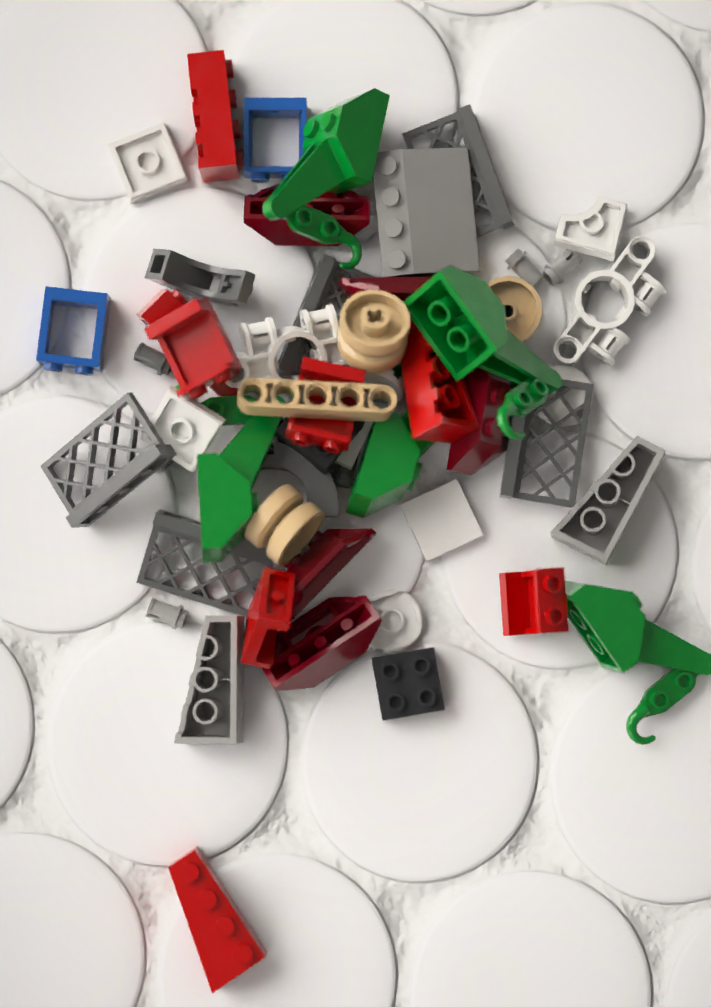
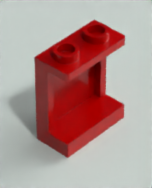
[144,298,242,400]
[285,357,366,453]
[241,567,295,669]
[499,567,569,636]

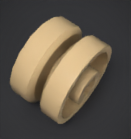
[487,276,543,342]
[337,290,410,373]
[245,484,324,566]

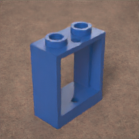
[244,98,307,183]
[36,286,111,376]

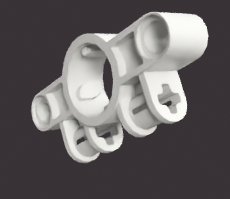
[551,236,667,366]
[225,304,348,388]

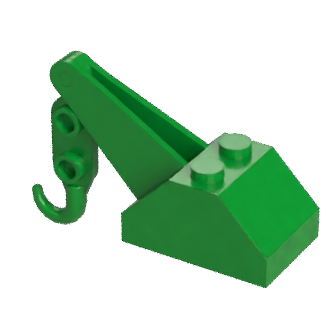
[263,88,390,270]
[403,265,562,440]
[345,365,435,518]
[175,385,286,563]
[565,581,711,745]

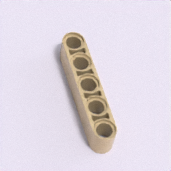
[237,378,397,422]

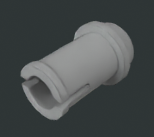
[505,248,544,286]
[542,249,582,286]
[146,598,188,629]

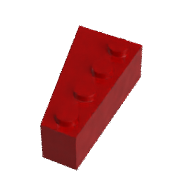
[401,318,480,443]

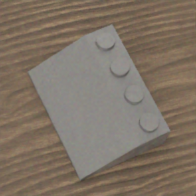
[373,147,480,277]

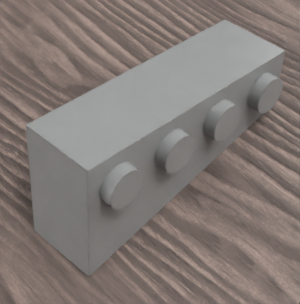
[550,436,666,566]
[174,616,244,744]

